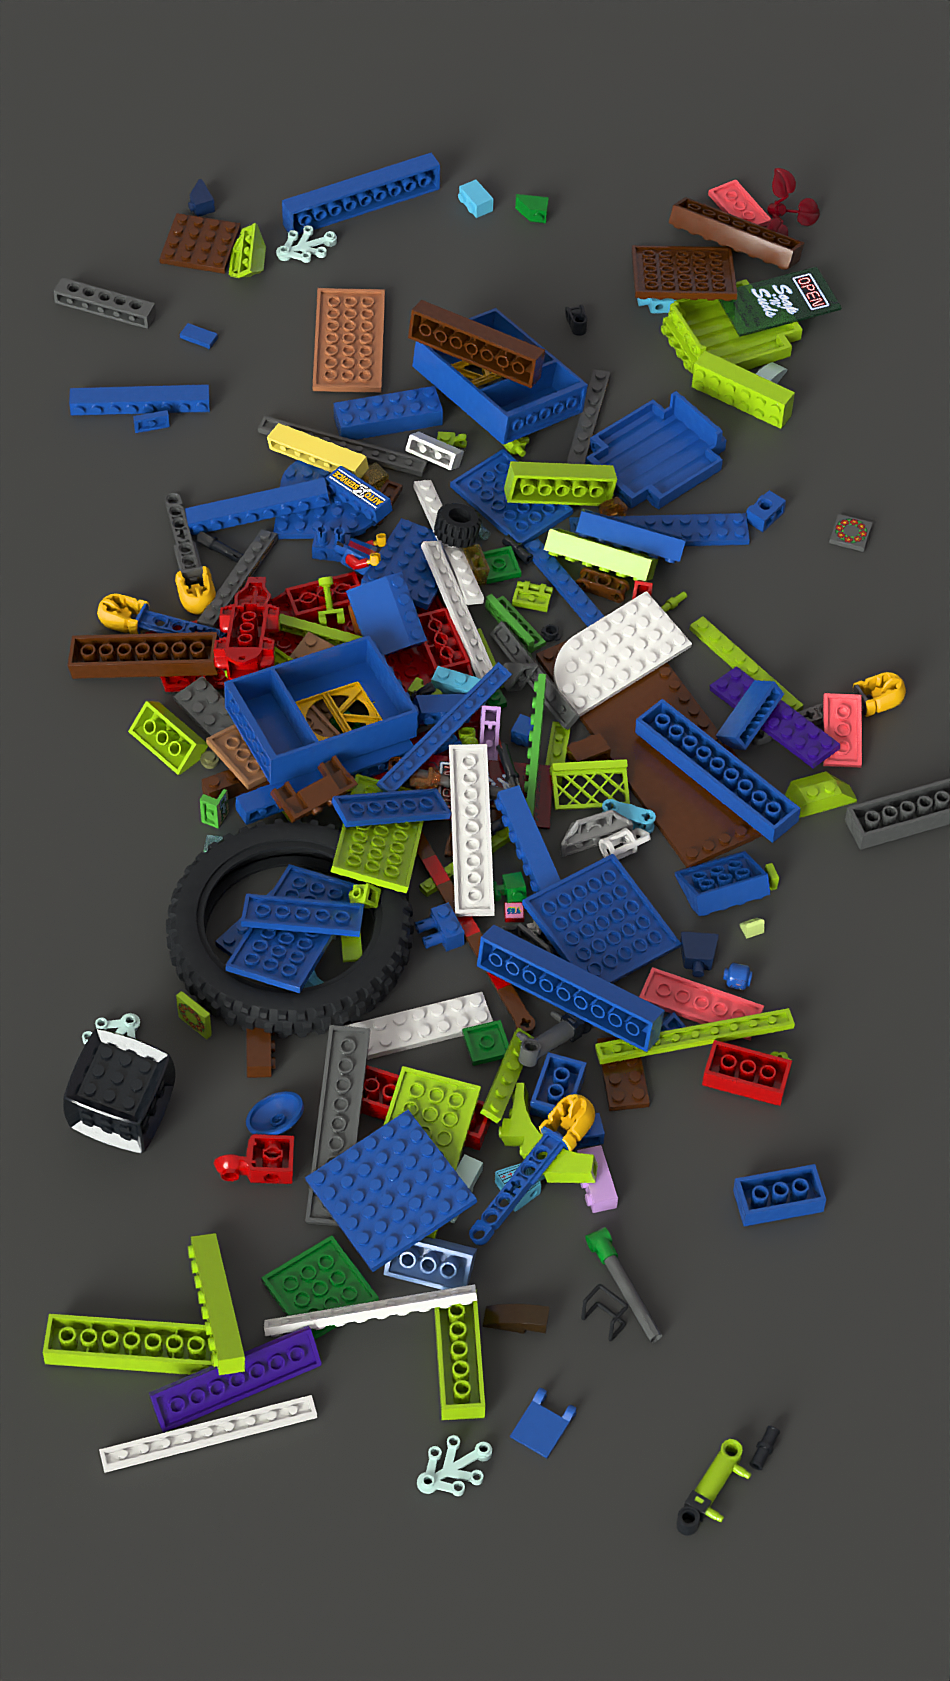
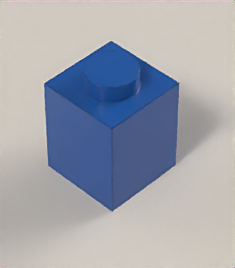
[511,714,534,748]

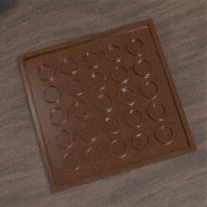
[632,245,737,301]

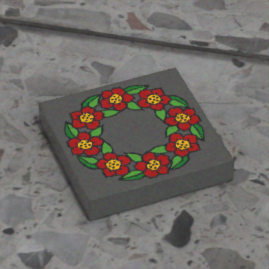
[829,514,873,552]

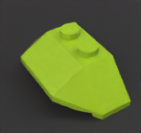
[229,223,266,278]
[785,771,857,818]

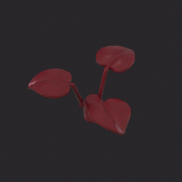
[767,168,820,236]

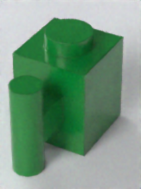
[493,872,527,903]

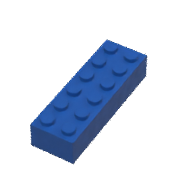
[333,386,443,440]
[576,508,686,564]

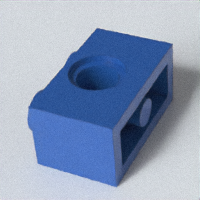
[746,490,786,532]

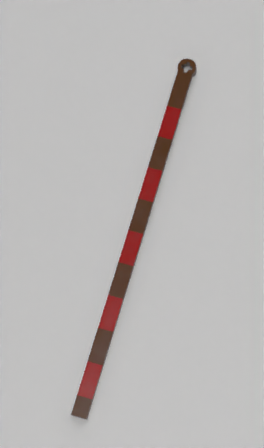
[372,771,535,1035]

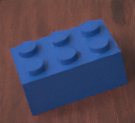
[530,1052,587,1119]

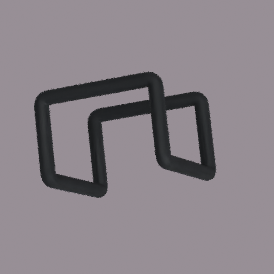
[581,1284,628,1341]

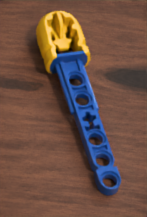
[97,594,227,638]
[469,1094,595,1245]

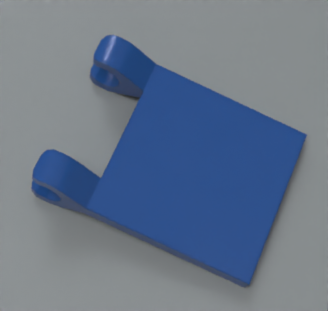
[510,1388,576,1458]

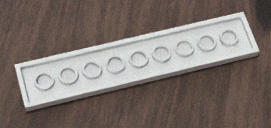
[449,744,494,917]

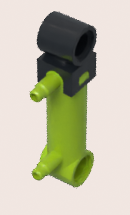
[676,1439,751,1536]

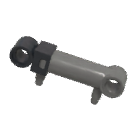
[516,1011,592,1067]

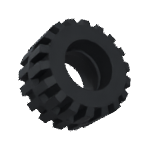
[434,503,482,548]

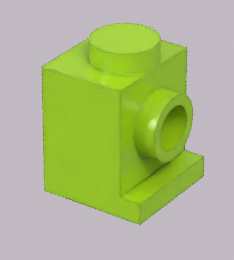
[349,883,381,908]

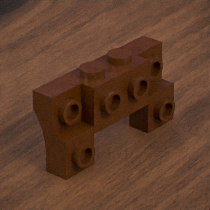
[270,755,358,823]

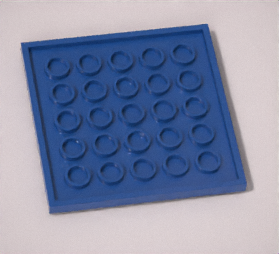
[522,854,681,983]
[305,1110,477,1272]

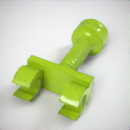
[318,576,345,626]

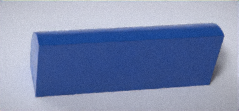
[715,680,784,750]

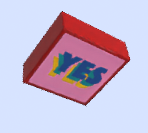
[504,902,524,922]

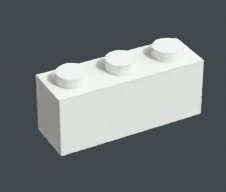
[405,432,464,470]

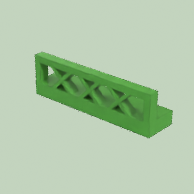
[485,594,546,653]

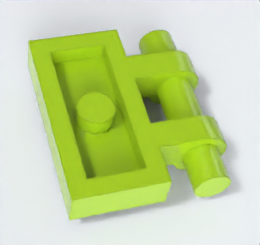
[512,580,554,612]

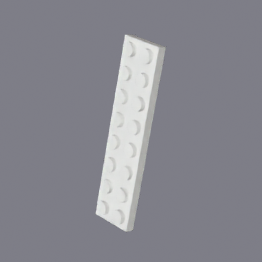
[345,992,493,1060]

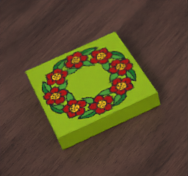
[176,991,212,1039]

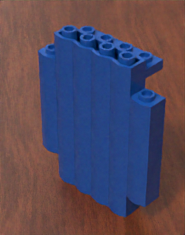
[585,391,726,509]

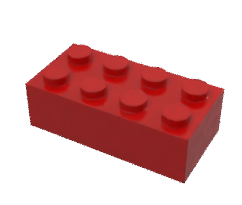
[702,1040,792,1106]

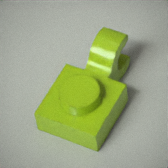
[437,431,467,448]

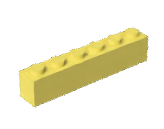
[267,423,369,479]

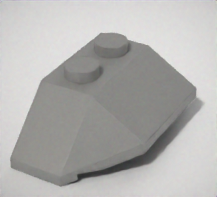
[560,810,633,857]

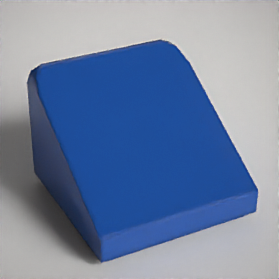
[661,1012,686,1032]

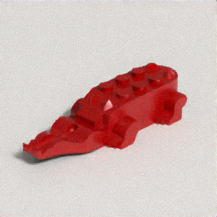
[213,577,280,680]

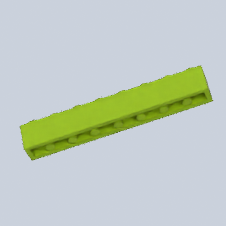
[188,1233,245,1375]

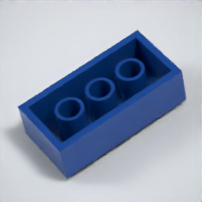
[733,1164,826,1226]

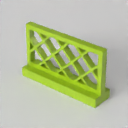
[549,759,630,810]

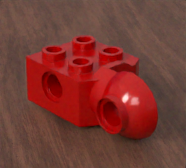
[214,1134,294,1184]

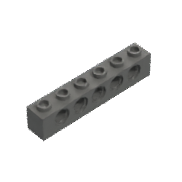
[54,278,156,329]

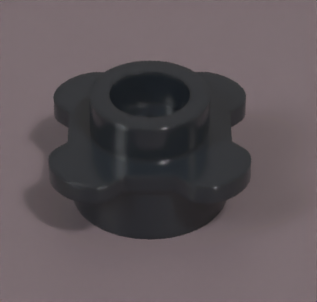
[541,624,561,642]

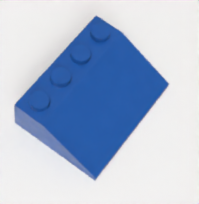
[346,572,427,656]
[674,851,770,916]

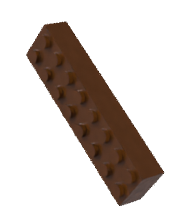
[669,197,804,270]
[408,300,545,388]
[68,632,219,679]

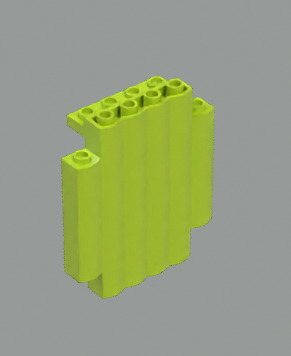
[661,279,803,373]

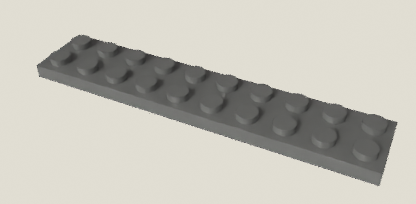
[305,1025,371,1226]

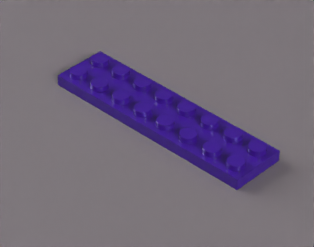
[710,666,840,769]
[149,1326,322,1433]

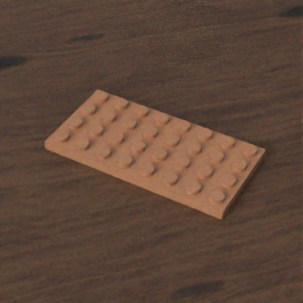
[312,288,385,393]

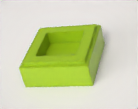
[764,863,779,890]

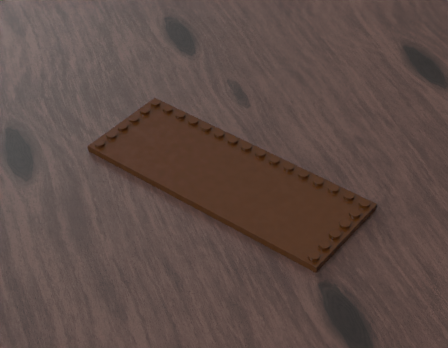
[536,640,763,868]

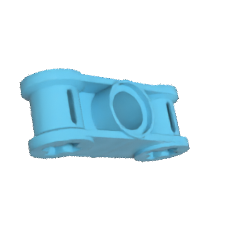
[602,799,656,833]

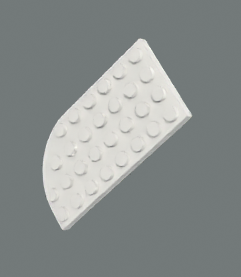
[554,591,692,716]

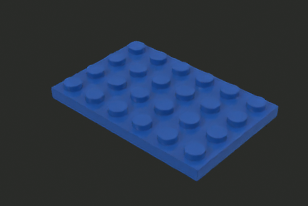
[450,449,573,545]
[360,518,466,610]

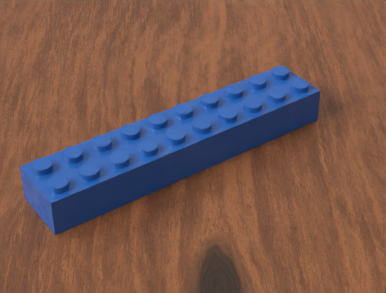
[282,152,440,235]
[635,699,800,843]
[477,925,665,1052]

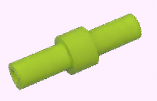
[661,591,687,612]

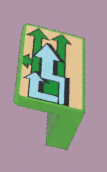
[200,789,229,829]

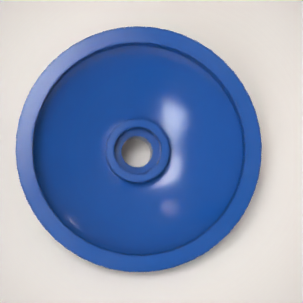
[246,1091,304,1135]

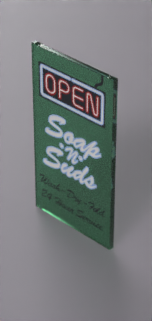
[718,267,842,337]

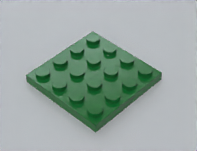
[261,1235,379,1340]

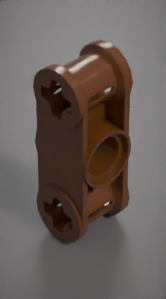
[576,567,630,603]

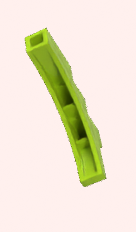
[499,1083,598,1183]

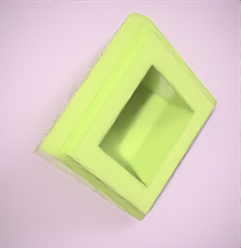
[739,918,764,939]

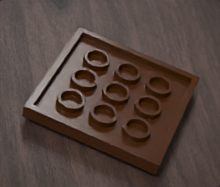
[159,213,241,274]

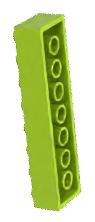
[43,1314,214,1375]

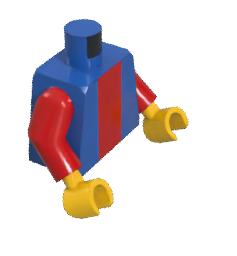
[333,533,386,576]

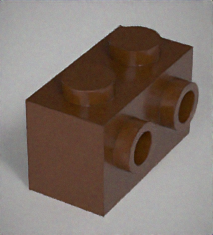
[566,733,611,762]

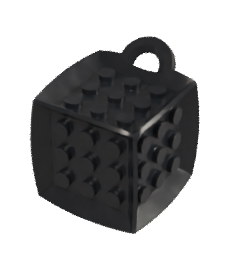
[63,1028,176,1153]

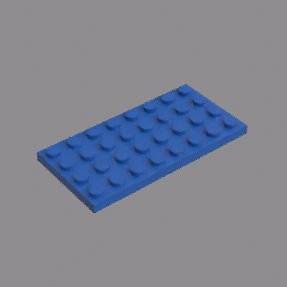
[226,864,358,993]

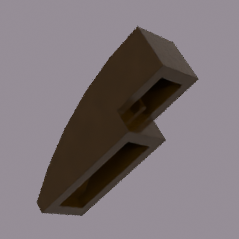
[483,1304,550,1334]

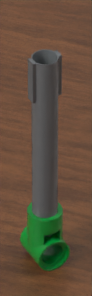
[585,1227,662,1343]

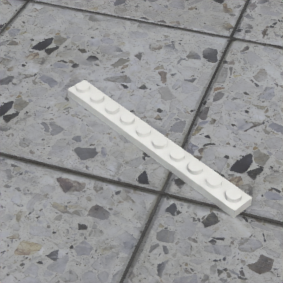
[413,480,484,605]
[421,541,493,679]
[264,1284,477,1337]
[99,1395,317,1473]

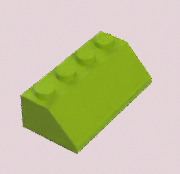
[128,701,208,775]

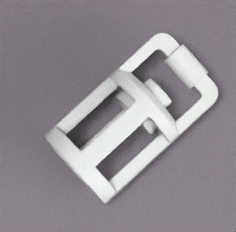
[599,828,651,860]

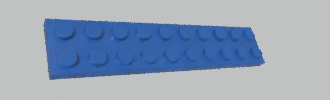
[569,513,750,548]

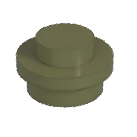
[200,751,219,769]

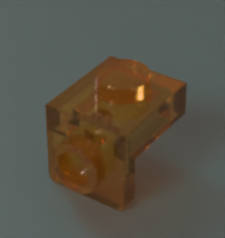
[599,496,628,516]
[410,767,441,790]

